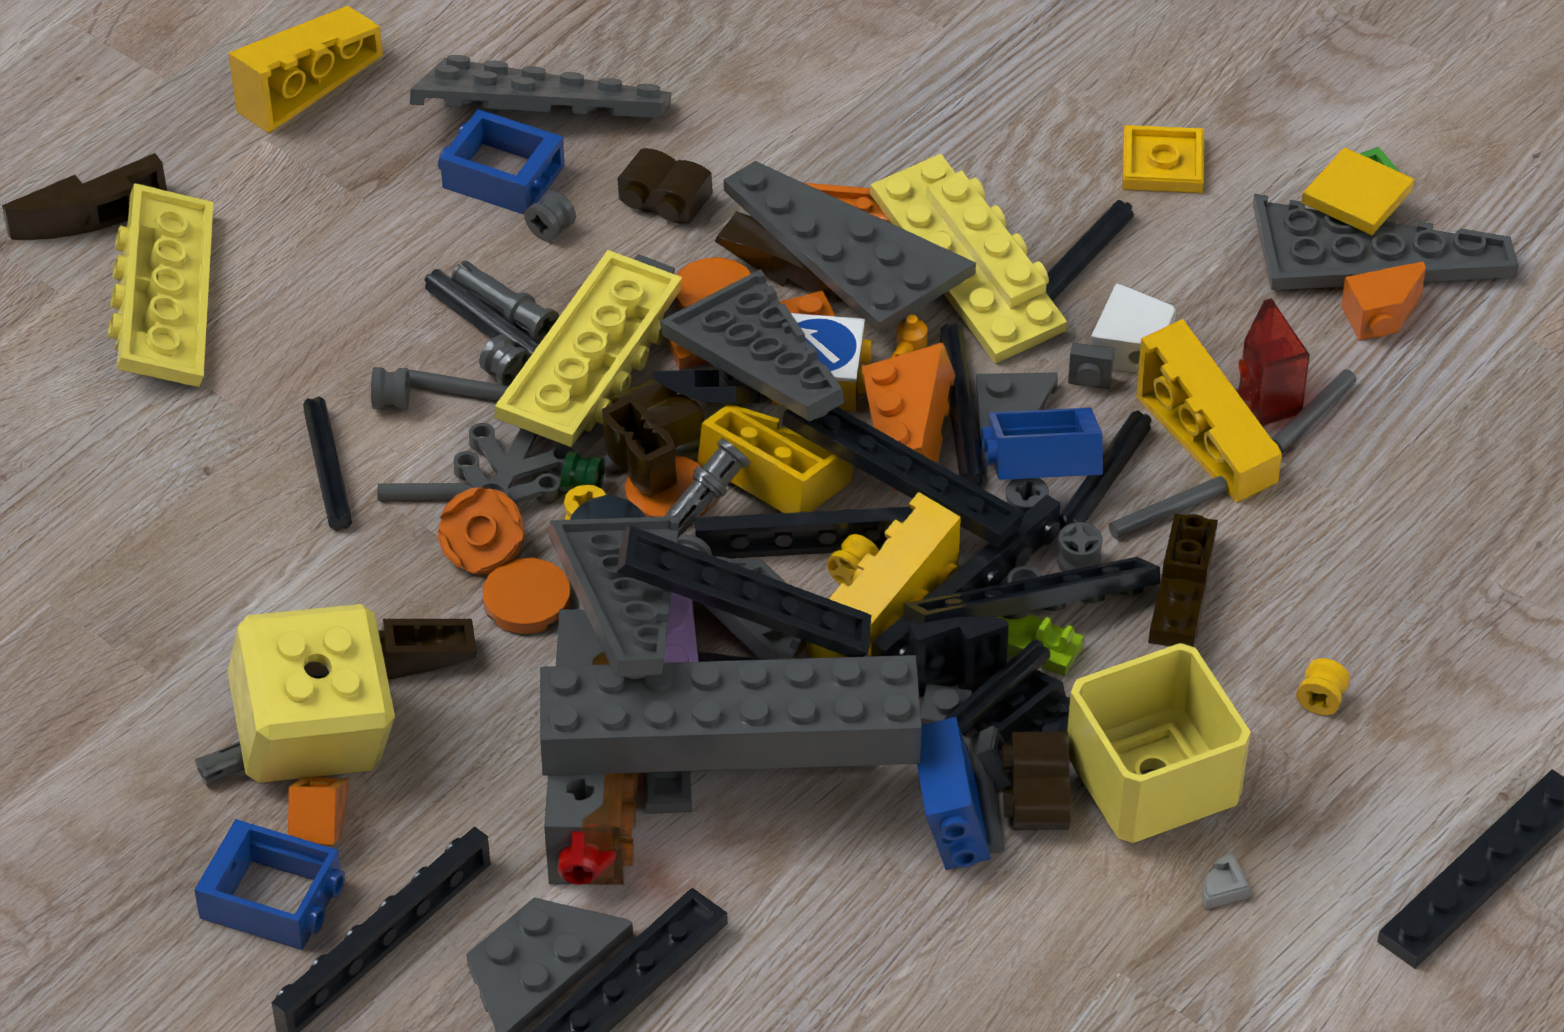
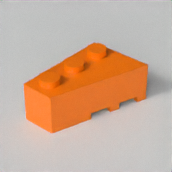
[862,342,955,492]

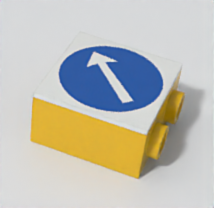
[772,313,872,411]

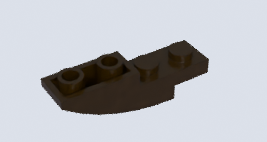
[2,153,167,240]
[1148,513,1218,647]

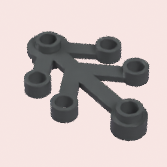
[454,423,575,504]

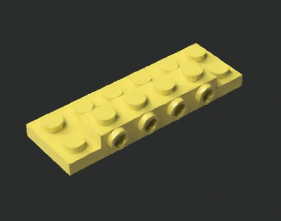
[870,154,1068,364]
[108,183,214,387]
[494,250,682,447]

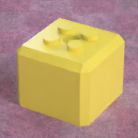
[227,604,395,783]
[1067,643,1251,843]

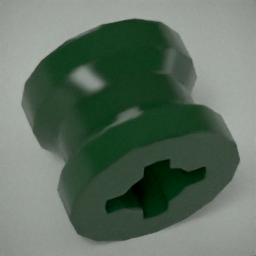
[560,452,605,494]

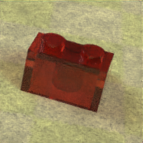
[1236,298,1310,426]

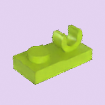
[997,614,1084,677]

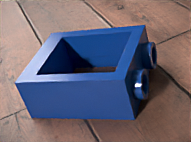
[438,109,565,215]
[981,407,1103,480]
[917,717,991,870]
[194,819,345,950]

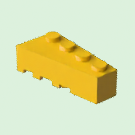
[228,5,383,133]
[1136,319,1282,503]
[806,492,961,658]

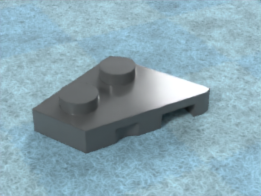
[976,372,1058,447]

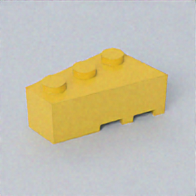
[698,404,854,513]

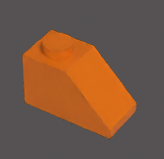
[1341,261,1426,340]
[288,777,349,847]

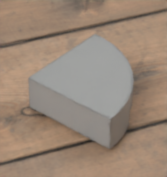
[1202,853,1250,910]

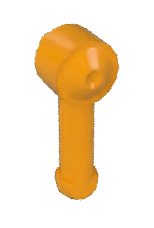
[891,315,928,358]

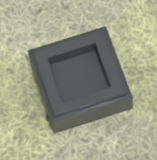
[644,771,692,814]

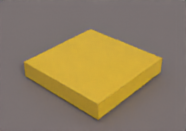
[1122,125,1204,193]
[1301,147,1415,235]

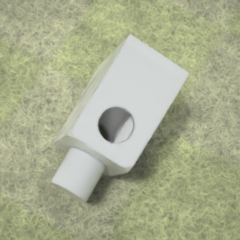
[1091,284,1176,373]

